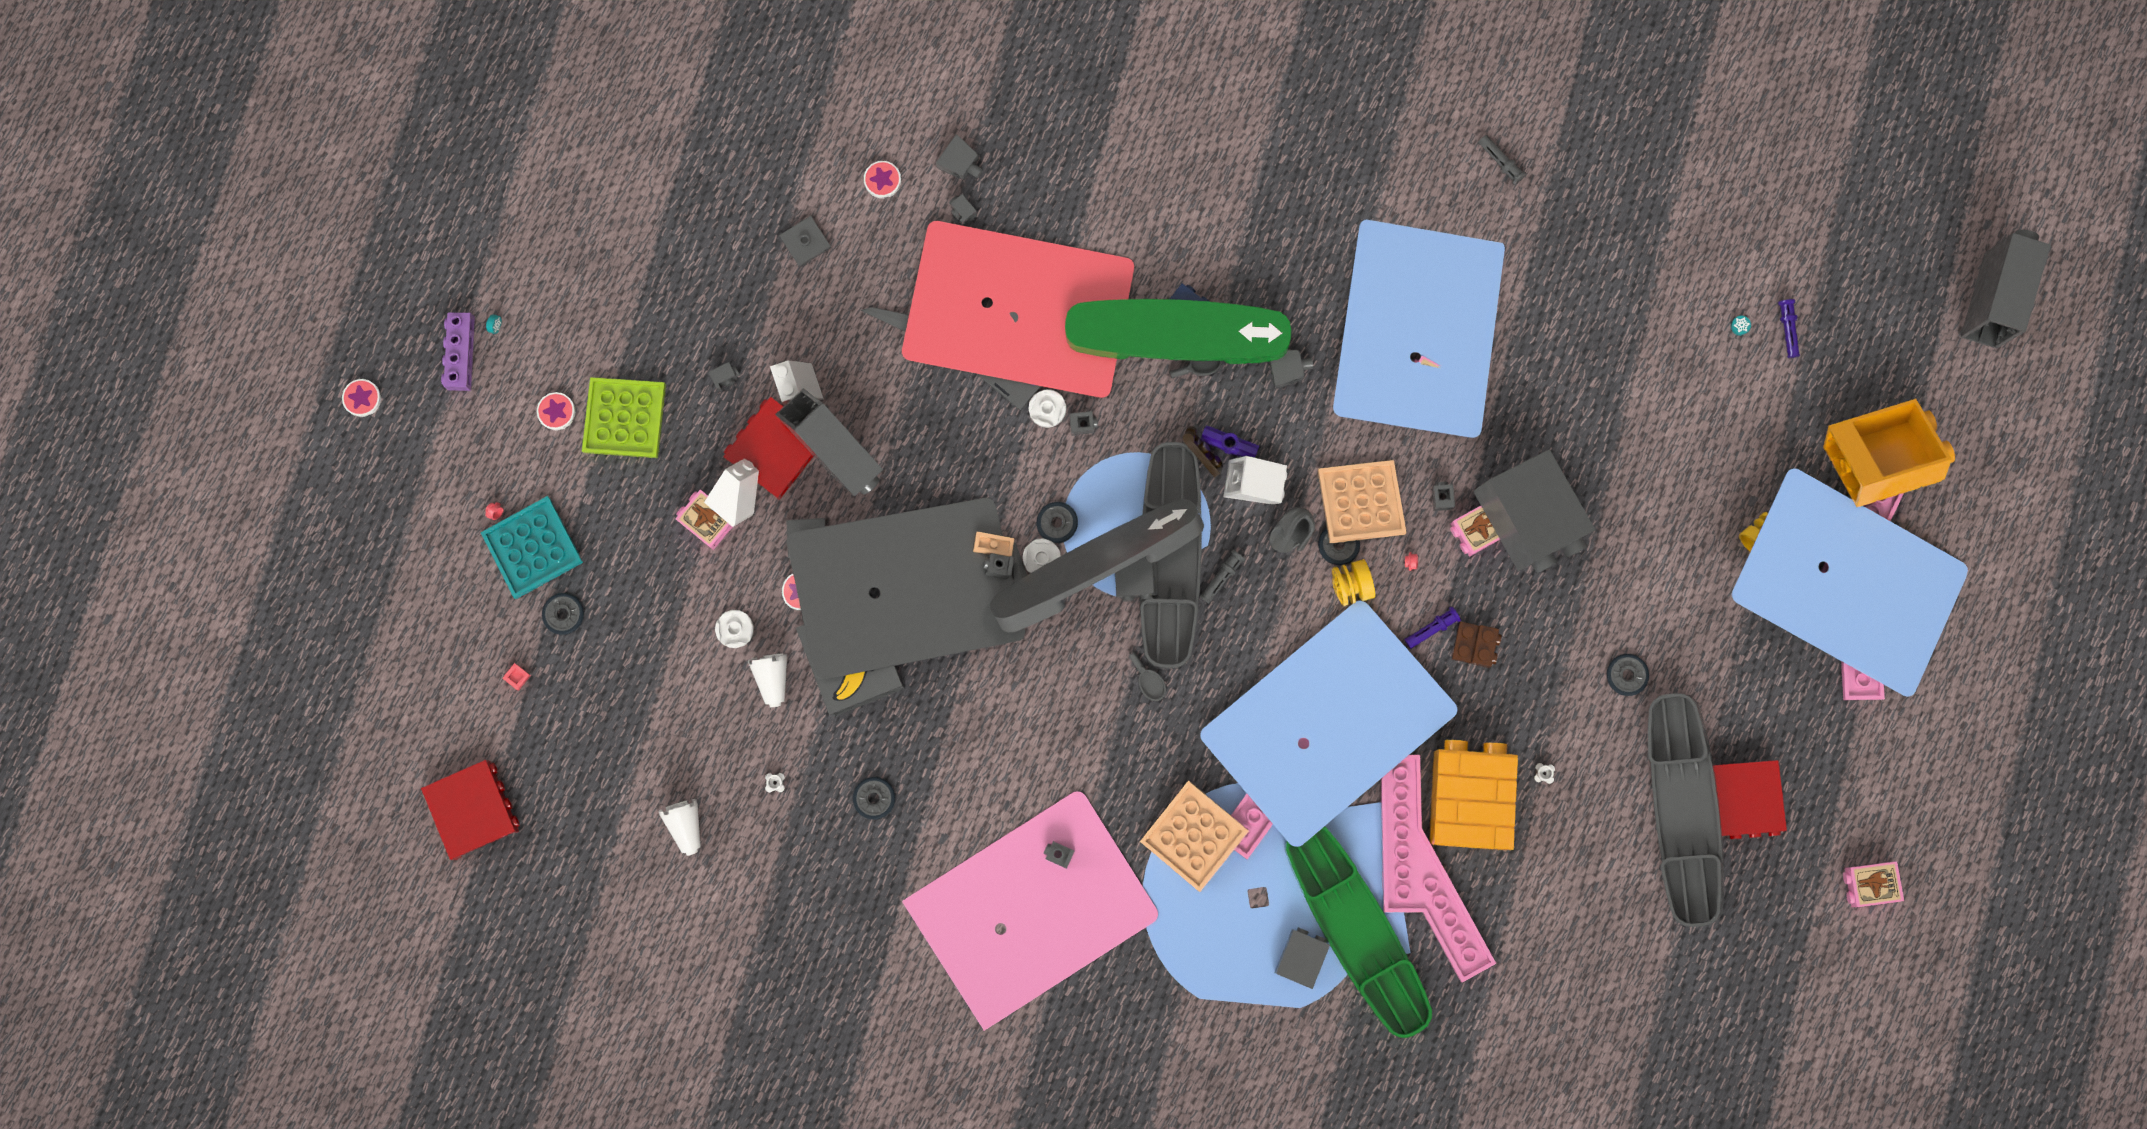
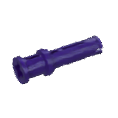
[1778,299,1800,358]
[1404,606,1461,649]

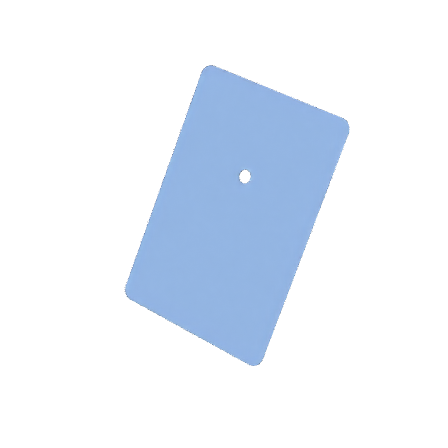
[1333,220,1505,438]
[1732,469,1968,697]
[1201,601,1457,847]

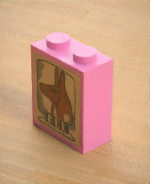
[676,490,733,550]
[1450,506,1500,557]
[1843,862,1904,907]

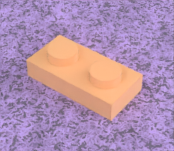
[973,532,1014,557]

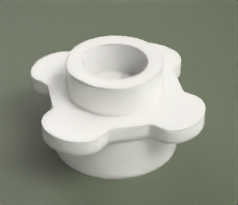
[1534,763,1555,784]
[765,773,785,793]

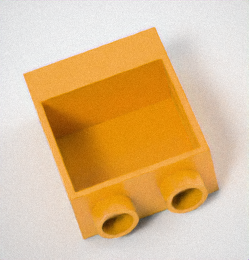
[1823,399,1955,507]
[1429,740,1518,850]

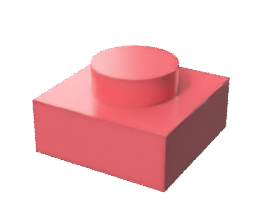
[503,663,531,690]

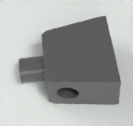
[936,135,983,180]
[1269,350,1314,390]

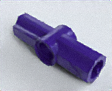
[1201,425,1259,458]

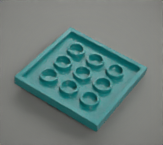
[481,496,583,599]

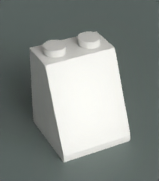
[770,360,823,406]
[1224,456,1287,504]
[704,458,759,527]

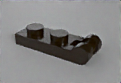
[1183,426,1223,478]

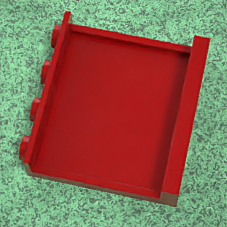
[723,397,814,500]
[421,760,520,860]
[1713,760,1787,839]

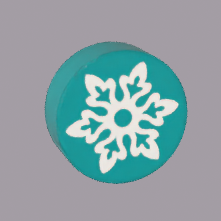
[486,314,502,334]
[1731,316,1751,336]

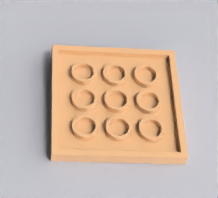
[1318,460,1406,543]
[1140,781,1249,892]

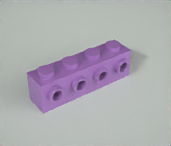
[441,312,475,391]

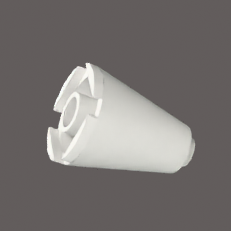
[748,653,787,707]
[659,799,701,856]

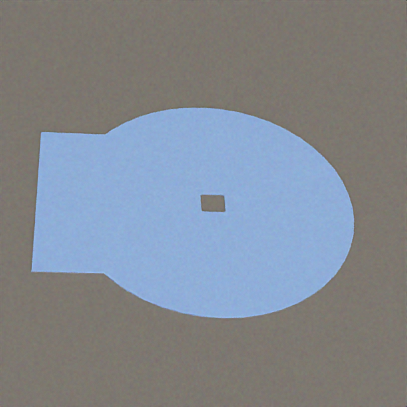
[1143,783,1410,1008]

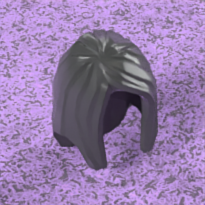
[1269,507,1315,553]

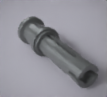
[1478,135,1527,185]
[1199,549,1246,604]

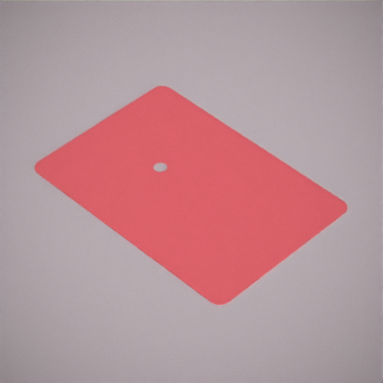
[902,221,1134,398]

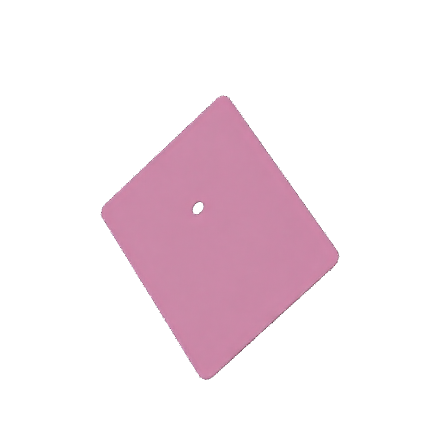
[902,792,1158,1031]

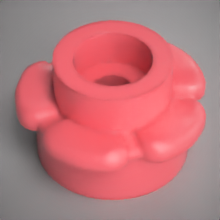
[485,502,504,520]
[1405,552,1418,571]

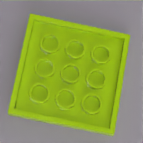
[582,377,666,458]

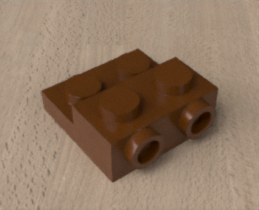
[1452,621,1502,668]

